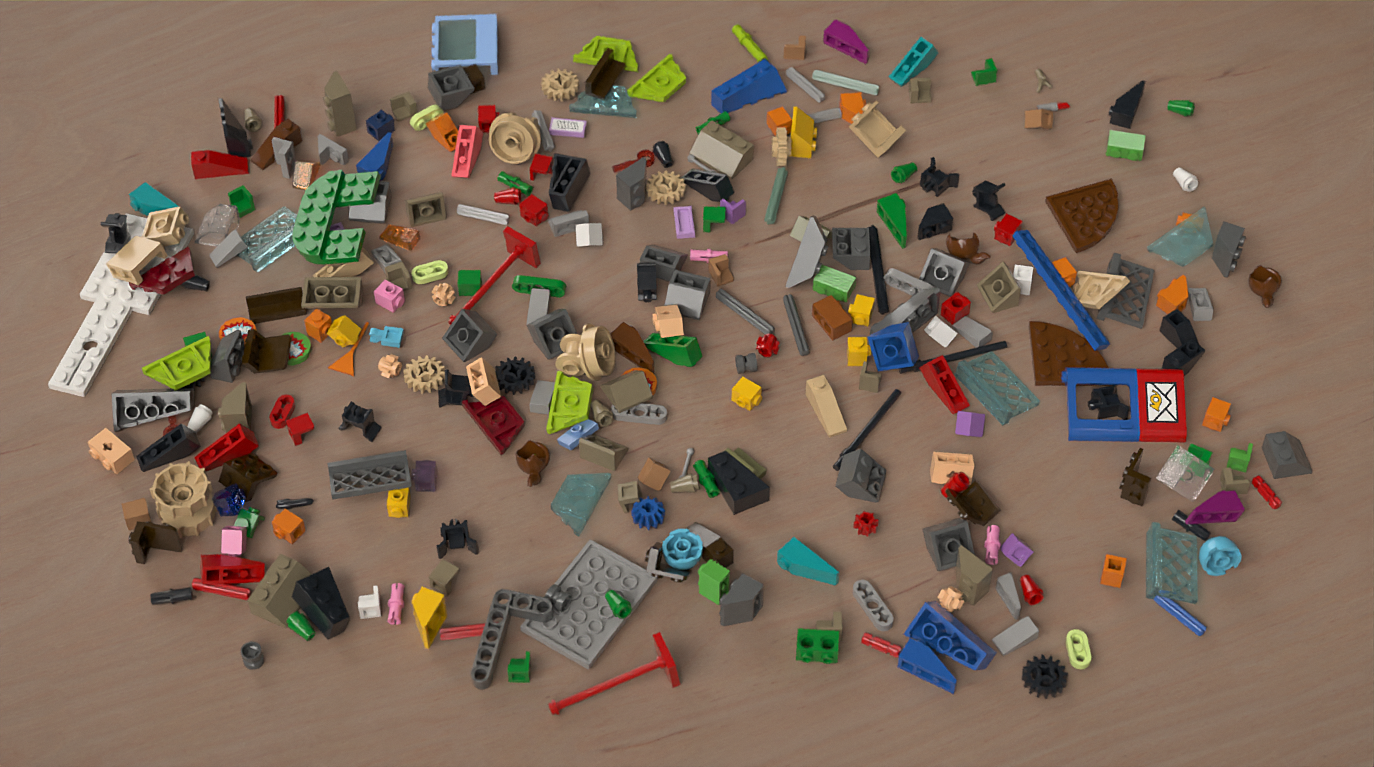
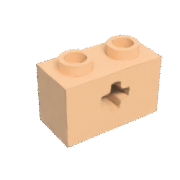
[652,304,684,338]
[466,357,501,406]
[88,428,135,474]
[930,452,974,485]

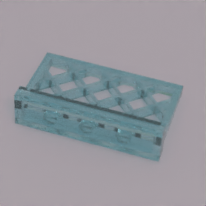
[237,206,297,273]
[955,351,1040,426]
[1146,522,1198,604]

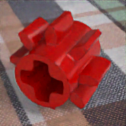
[756,334,780,357]
[853,511,879,537]

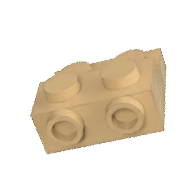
[142,207,189,246]

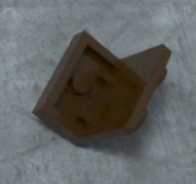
[242,329,292,374]
[1119,448,1151,507]
[218,454,277,502]
[945,480,1001,526]
[128,521,182,564]
[645,542,692,582]

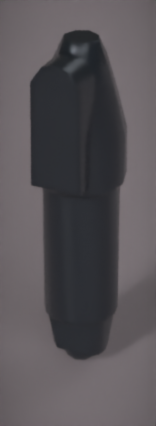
[276,498,314,509]

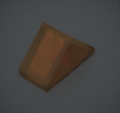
[293,160,321,190]

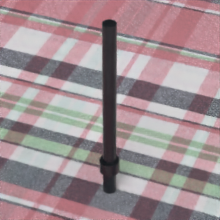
[898,341,1007,374]
[833,389,901,471]

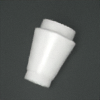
[1173,168,1198,192]
[187,404,213,434]

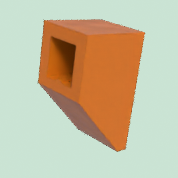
[840,92,866,124]
[426,112,458,152]
[1156,274,1188,314]

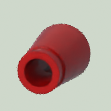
[494,187,522,205]
[941,472,970,498]
[1019,575,1043,605]

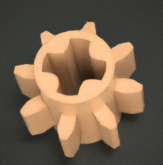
[432,283,455,306]
[378,354,402,379]
[938,586,964,612]

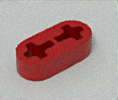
[269,394,295,429]

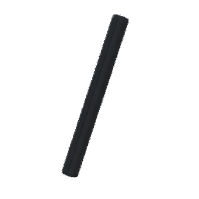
[867,225,889,315]

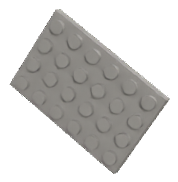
[520,540,657,670]

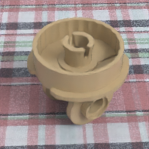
[489,112,541,164]
[555,324,615,381]

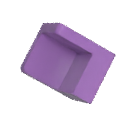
[720,199,746,224]
[955,411,985,437]
[1000,533,1033,567]

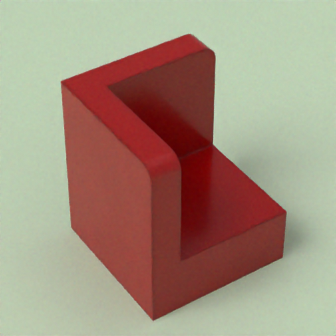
[529,154,553,181]
[286,413,314,446]

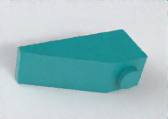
[888,37,939,87]
[129,182,179,216]
[777,537,839,586]

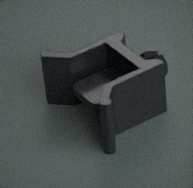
[920,157,960,197]
[972,180,1006,221]
[101,213,130,254]
[637,262,657,303]
[438,369,475,408]
[1088,385,1129,420]
[338,401,382,442]
[436,519,478,559]

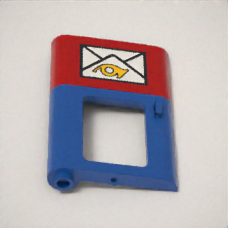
[1061,367,1187,443]

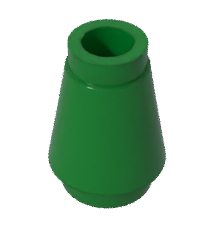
[1167,100,1195,117]
[891,162,917,183]
[605,590,632,619]
[286,611,316,641]

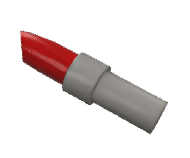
[1037,102,1071,111]

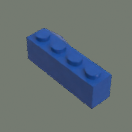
[711,59,787,113]
[903,601,997,671]

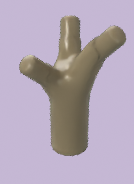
[1035,69,1052,93]

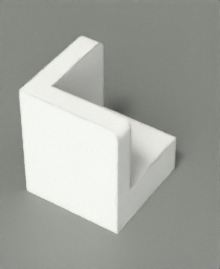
[576,223,603,246]
[1013,265,1033,295]
[924,316,958,347]
[358,586,381,619]

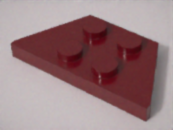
[129,247,195,295]
[462,396,525,455]

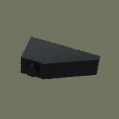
[1108,80,1146,129]
[680,169,735,202]
[136,423,201,472]

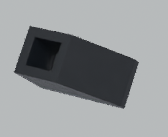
[917,203,953,240]
[1160,309,1199,348]
[1162,338,1205,376]

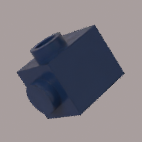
[366,110,395,141]

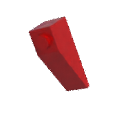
[191,150,249,179]
[920,355,970,415]
[195,423,259,471]
[200,554,265,585]

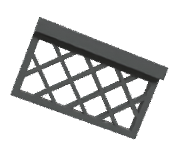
[1096,252,1154,329]
[328,450,412,500]

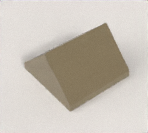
[977,261,1021,313]
[600,370,653,413]
[579,434,628,471]

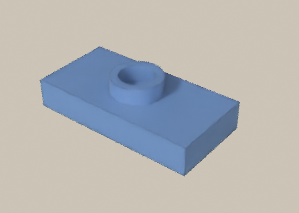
[557,419,599,450]

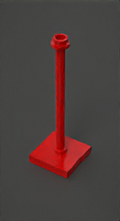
[448,226,541,325]
[548,632,680,715]

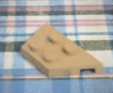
[1073,271,1130,309]

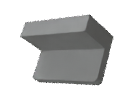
[272,137,297,179]
[548,210,589,237]

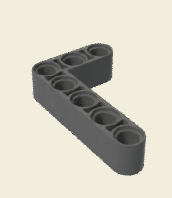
[471,589,554,690]

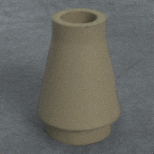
[244,108,262,132]
[590,400,613,427]
[670,473,700,493]

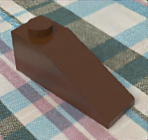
[251,118,303,170]
[610,322,654,374]

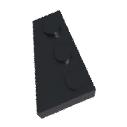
[549,153,590,212]
[292,567,349,640]

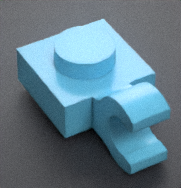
[369,326,404,348]

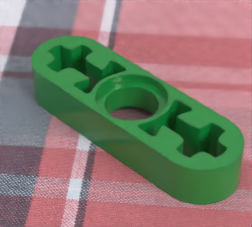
[512,275,567,297]

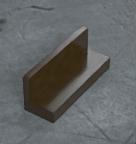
[585,48,626,100]
[246,287,307,324]

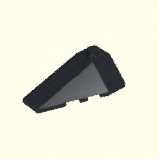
[219,98,253,158]

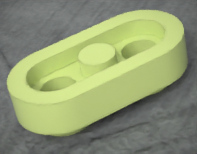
[410,105,443,131]
[412,260,448,284]
[1066,629,1092,669]

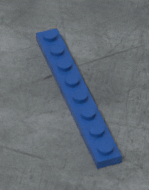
[1012,230,1110,350]

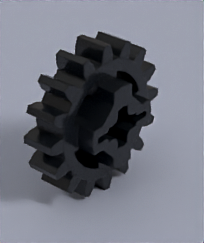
[495,356,536,395]
[1021,655,1068,699]

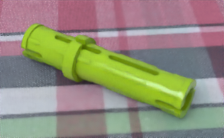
[732,24,768,62]

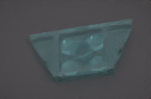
[569,85,636,118]
[1147,207,1213,267]
[551,473,611,536]

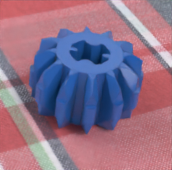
[631,496,665,530]

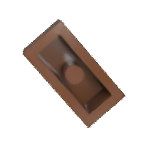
[812,295,853,341]

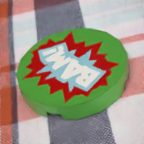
[283,332,312,365]

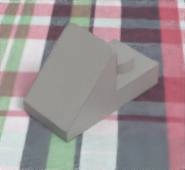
[318,134,349,166]

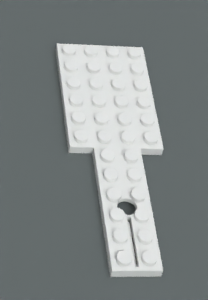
[48,214,194,397]

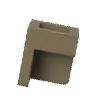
[909,78,931,103]
[390,92,417,121]
[385,261,412,292]
[859,361,882,393]
[1219,467,1250,495]
[618,481,643,513]
[429,559,459,596]
[816,612,842,640]

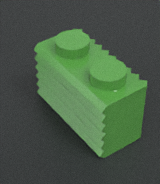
[1106,130,1146,161]
[813,264,856,302]
[698,559,730,605]

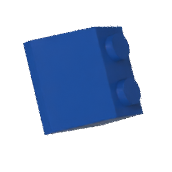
[868,322,919,371]

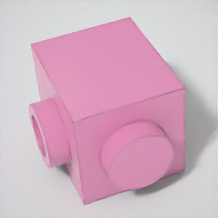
[374,280,405,313]
[221,526,247,557]

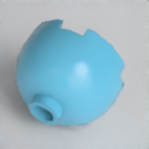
[662,529,703,570]
[1199,536,1242,576]

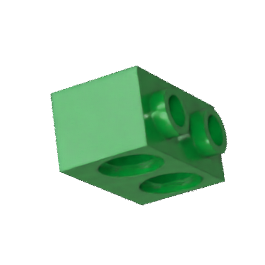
[796,628,839,664]

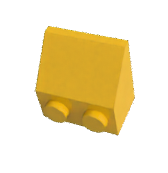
[790,106,817,158]
[412,587,448,649]

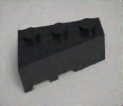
[708,450,770,515]

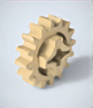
[541,69,579,101]
[772,127,791,166]
[646,170,685,205]
[404,355,445,394]

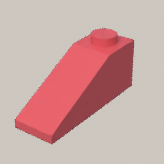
[451,125,483,178]

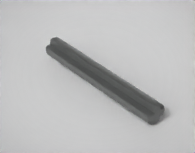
[715,289,774,334]
[783,294,810,356]

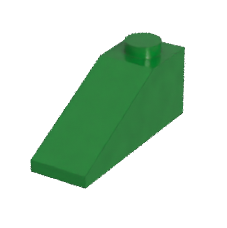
[876,193,907,249]
[643,333,703,367]

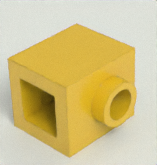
[848,294,875,327]
[327,315,361,347]
[847,337,871,366]
[731,377,762,411]
[387,487,411,518]

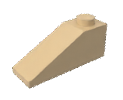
[313,247,374,277]
[806,375,847,438]

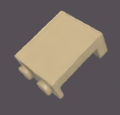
[849,100,906,158]
[106,236,167,285]

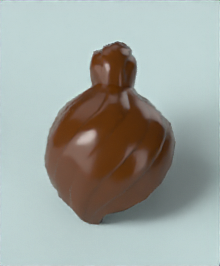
[946,233,991,264]
[1249,265,1282,308]
[516,440,550,487]

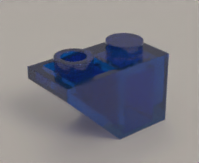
[212,483,246,516]

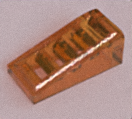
[379,224,420,251]

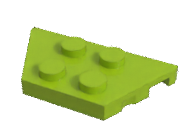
[573,36,638,72]
[627,54,686,102]
[142,336,211,390]
[546,371,593,434]

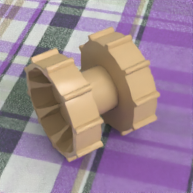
[150,461,219,538]

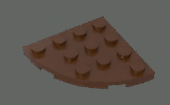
[1045,179,1119,253]
[1029,321,1111,386]

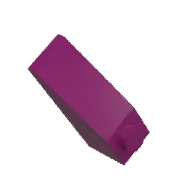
[823,19,869,64]
[1185,490,1245,524]

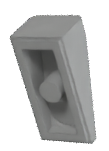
[209,229,248,267]
[371,244,402,274]
[527,288,551,324]
[1188,288,1213,321]
[952,316,993,348]
[530,380,555,415]
[996,573,1021,620]
[992,616,1039,656]

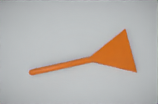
[328,322,369,376]

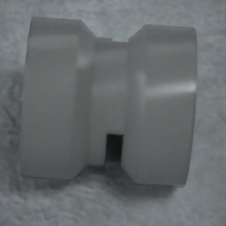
[735,353,757,374]
[544,584,573,612]
[240,641,264,670]

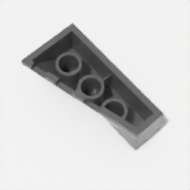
[870,288,941,335]
[112,388,195,432]

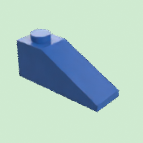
[356,132,393,181]
[897,638,957,694]

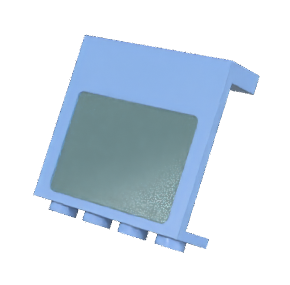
[431,14,498,75]

